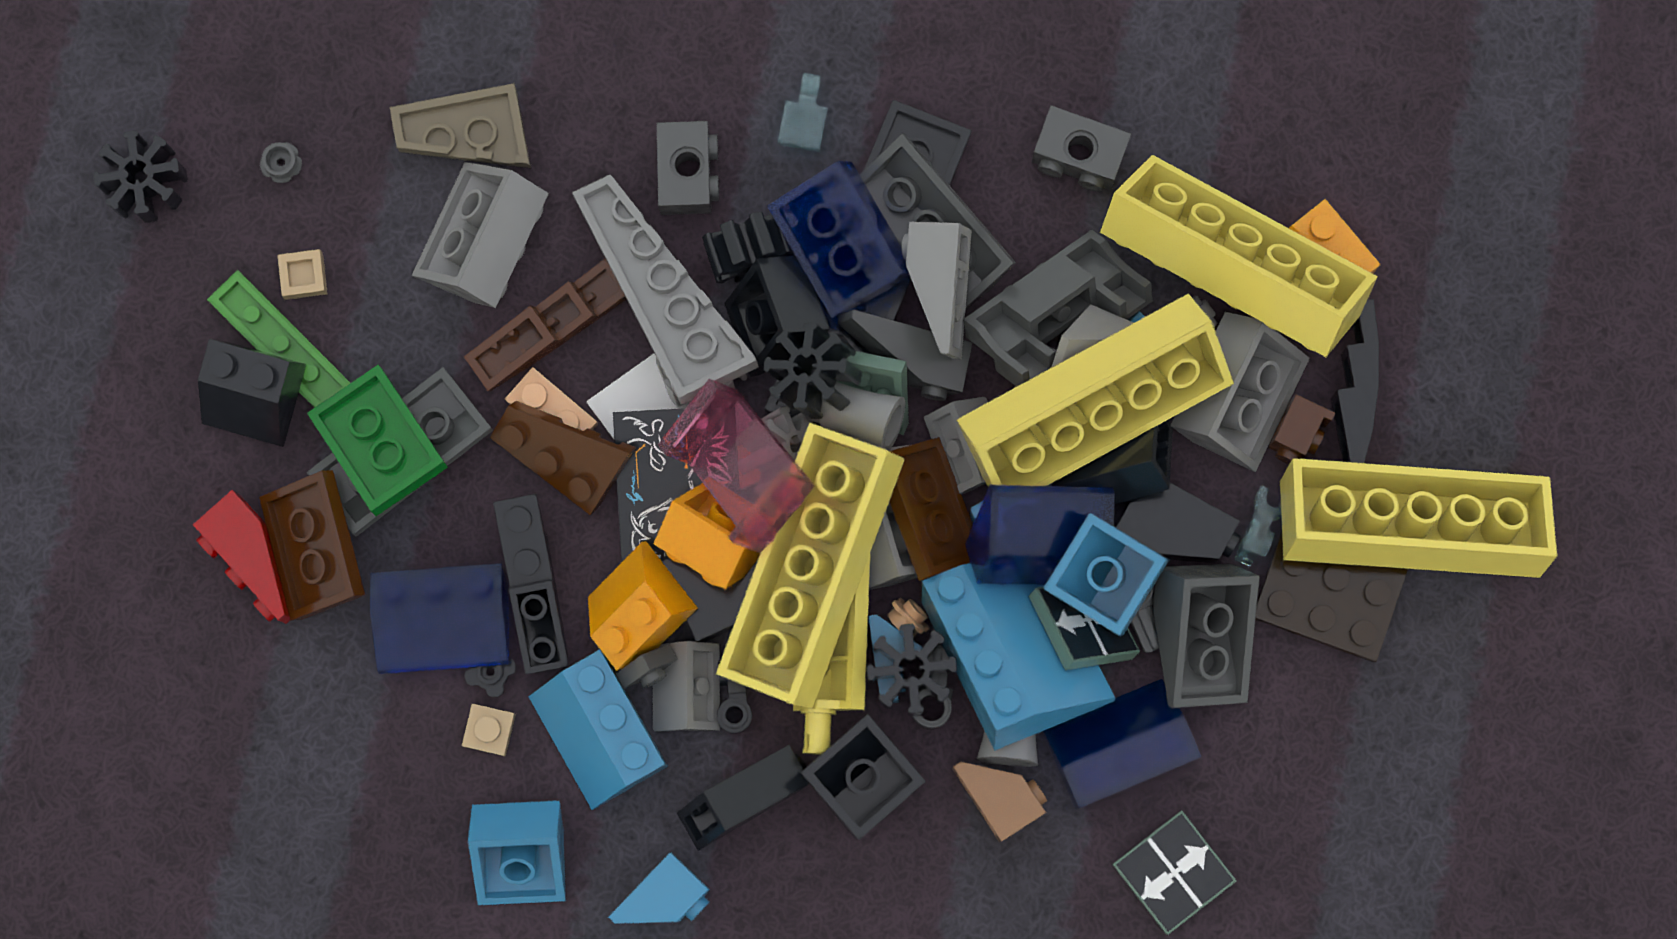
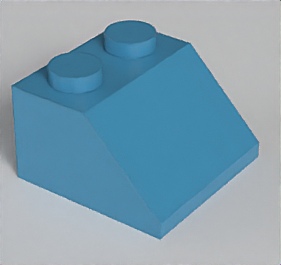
[1043,513,1169,636]
[468,801,566,905]

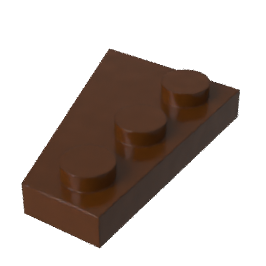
[490,401,636,515]

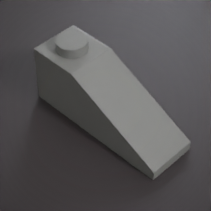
[902,222,972,359]

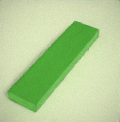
[207,270,350,408]

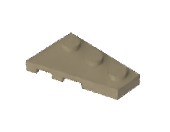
[390,83,531,168]

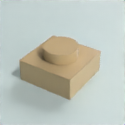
[277,249,327,300]
[462,704,516,756]

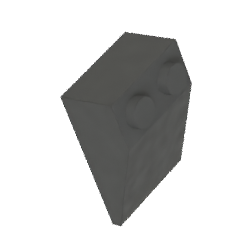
[1153,564,1259,708]

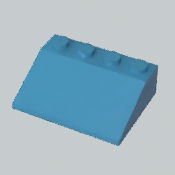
[922,552,1115,751]

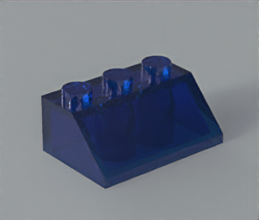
[767,161,910,318]
[965,485,1115,585]
[370,563,509,674]
[1043,679,1201,810]

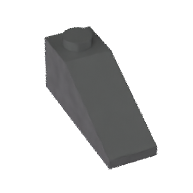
[837,310,973,401]

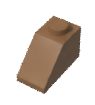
[952,762,1047,842]

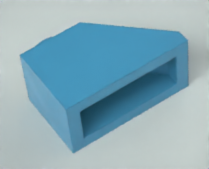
[609,852,710,923]

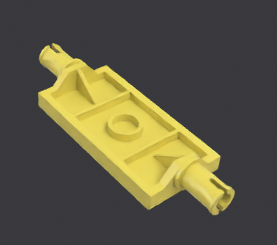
[793,554,871,754]

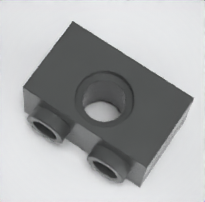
[1032,105,1131,192]
[656,121,719,215]

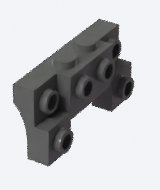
[963,230,1153,387]

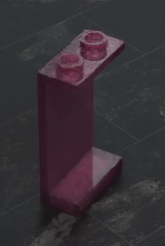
[657,378,815,553]

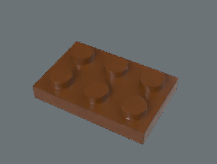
[889,437,985,581]
[259,470,365,621]

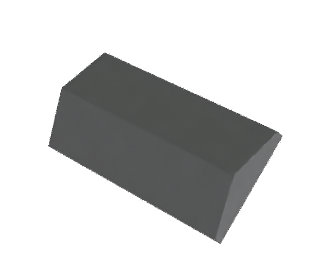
[843,133,1016,311]
[307,367,493,537]

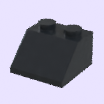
[724,255,829,377]
[198,339,306,447]
[800,714,926,840]

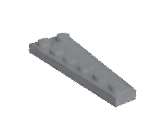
[572,174,758,405]

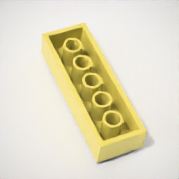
[1100,155,1378,357]
[957,294,1234,509]
[716,423,905,708]
[1280,458,1557,578]

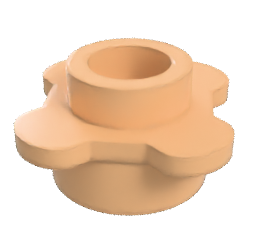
[888,598,929,637]

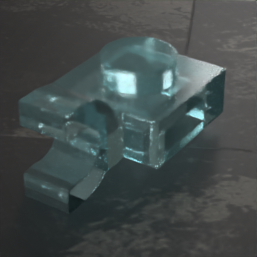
[778,73,828,152]
[1234,485,1282,566]

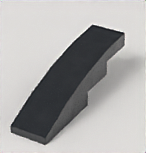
[1331,299,1379,463]

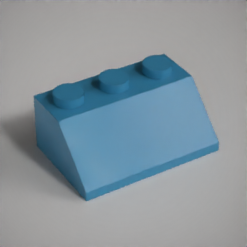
[529,650,668,810]

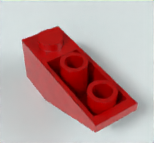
[193,490,290,624]

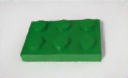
[307,364,448,516]

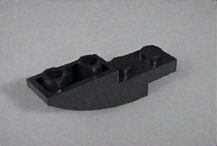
[493,493,569,674]

